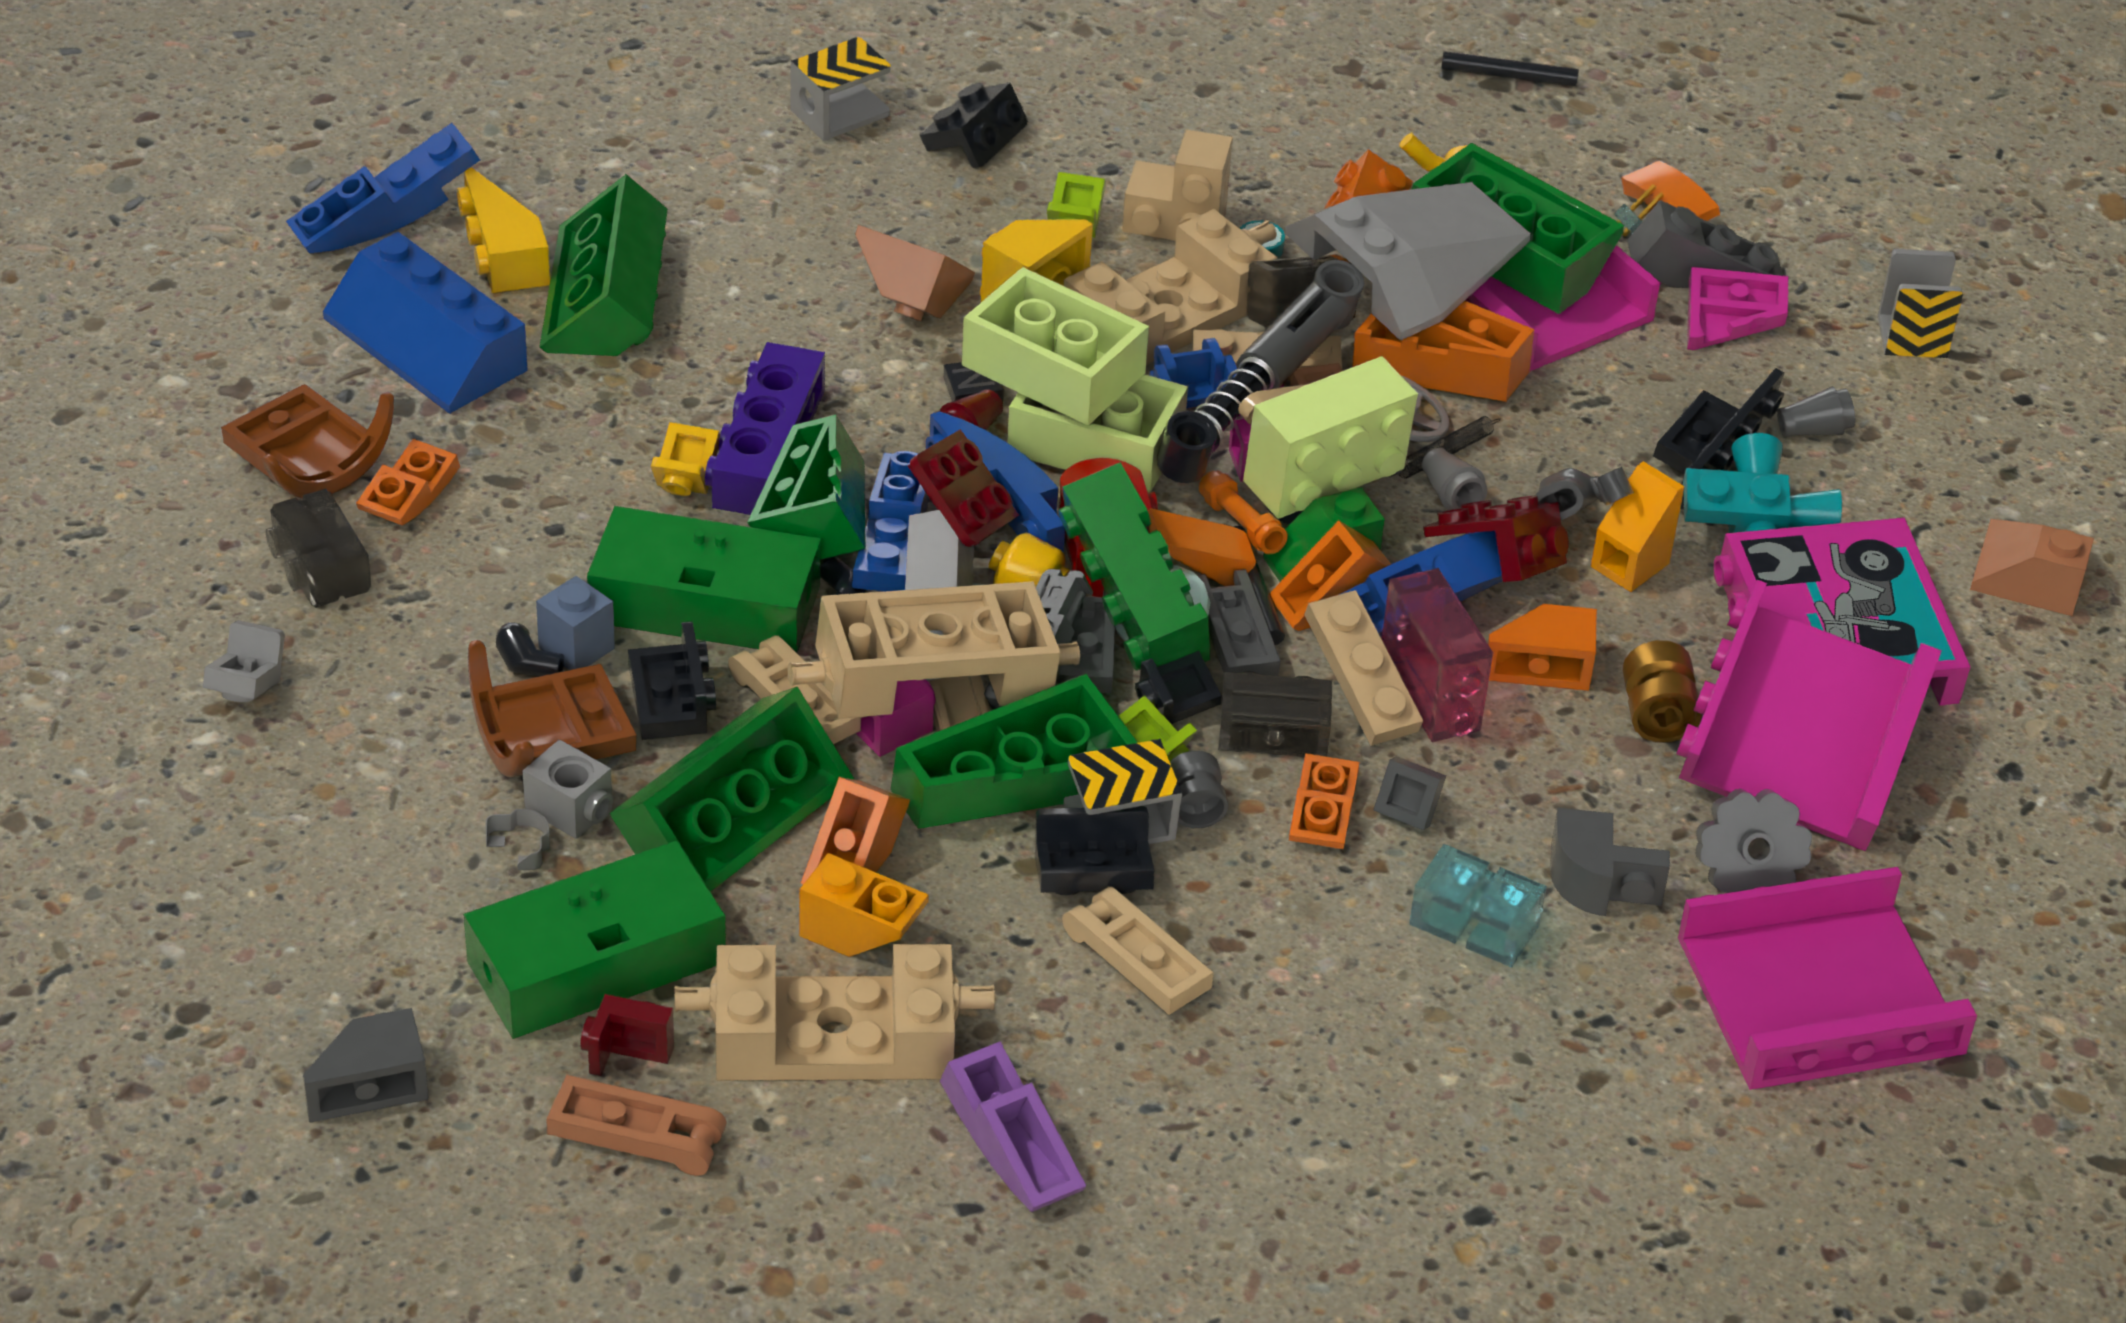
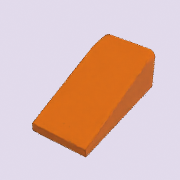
[1148,508,1256,586]

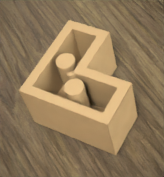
[1122,129,1233,241]

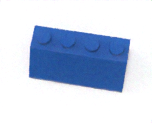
[323,231,528,414]

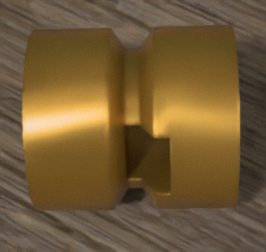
[1622,640,1702,742]

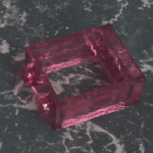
[1382,568,1493,742]

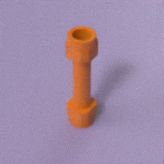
[1199,470,1287,554]

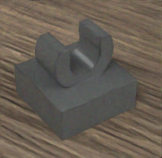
[1373,756,1446,830]

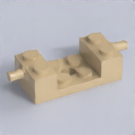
[1064,209,1277,365]
[788,581,1080,718]
[675,944,995,1081]

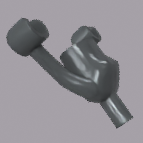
[1535,467,1634,520]

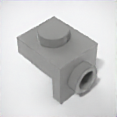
[203,620,285,702]

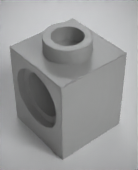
[523,739,613,839]

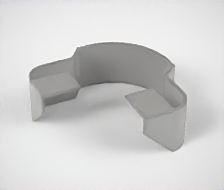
[486,809,550,870]

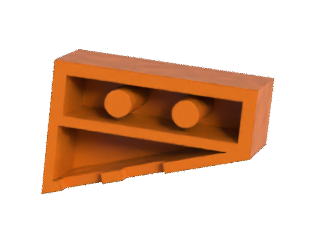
[1352,301,1535,402]

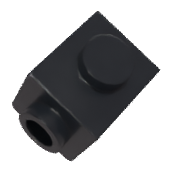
[1135,651,1222,724]

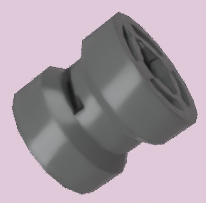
[1170,751,1228,829]

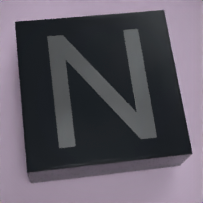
[943,362,1004,402]

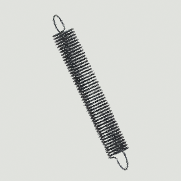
[1389,416,1501,479]

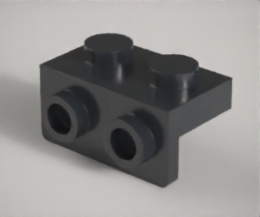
[919,82,1028,168]
[628,622,716,740]
[1035,806,1154,895]

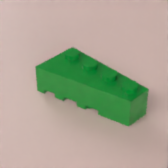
[1058,462,1210,671]
[890,674,1138,829]

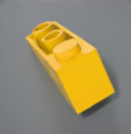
[457,167,550,293]

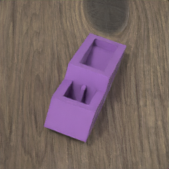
[940,1041,1086,1212]

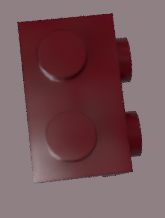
[908,429,1019,547]
[1423,495,1569,582]

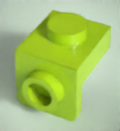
[1047,172,1106,238]
[1118,695,1198,761]

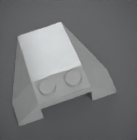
[1285,182,1530,340]

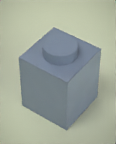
[536,576,615,670]

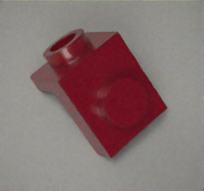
[580,994,674,1076]

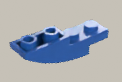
[286,123,480,254]
[926,411,1065,553]
[852,451,929,592]
[1339,531,1503,637]

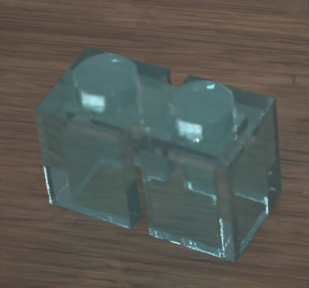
[1409,844,1547,968]

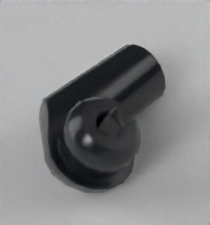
[820,556,868,595]
[496,622,564,677]

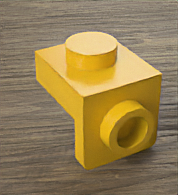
[651,422,720,496]

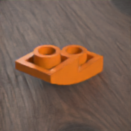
[1621,161,1720,221]
[356,439,460,526]
[1289,753,1360,849]

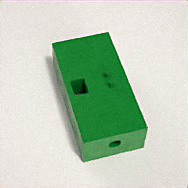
[587,506,821,653]
[463,840,726,1039]

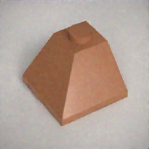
[855,225,975,322]
[1970,519,2094,616]

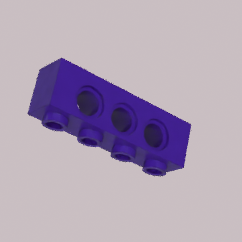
[705,342,825,515]

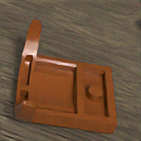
[221,384,394,499]
[468,640,637,777]

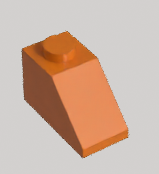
[1269,521,1391,631]
[1483,604,1597,691]
[801,777,910,884]

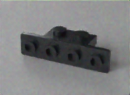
[1653,368,1785,510]

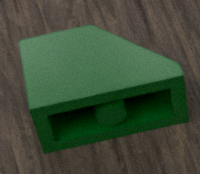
[1263,487,1385,582]

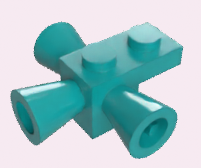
[1683,433,1842,533]

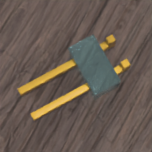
[1614,184,1664,237]

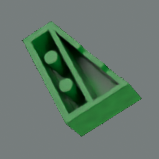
[747,414,866,559]

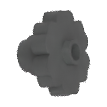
[1695,788,1812,893]

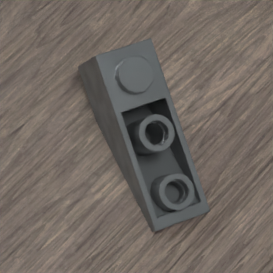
[1627,200,1783,288]

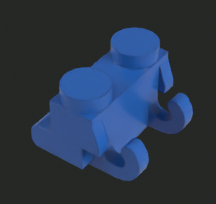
[1149,338,1237,408]

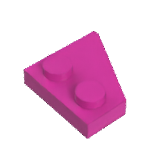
[1687,267,1788,350]

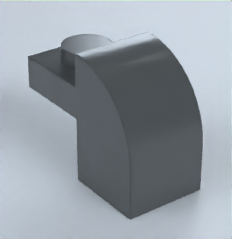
[1550,808,1670,916]

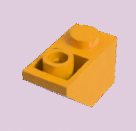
[1591,461,1685,592]
[799,853,929,957]

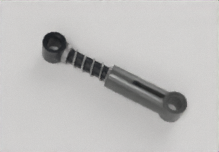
[1157,260,1364,483]

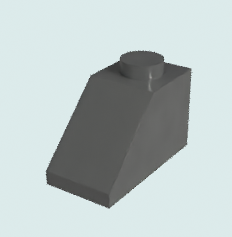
[303,1008,429,1123]

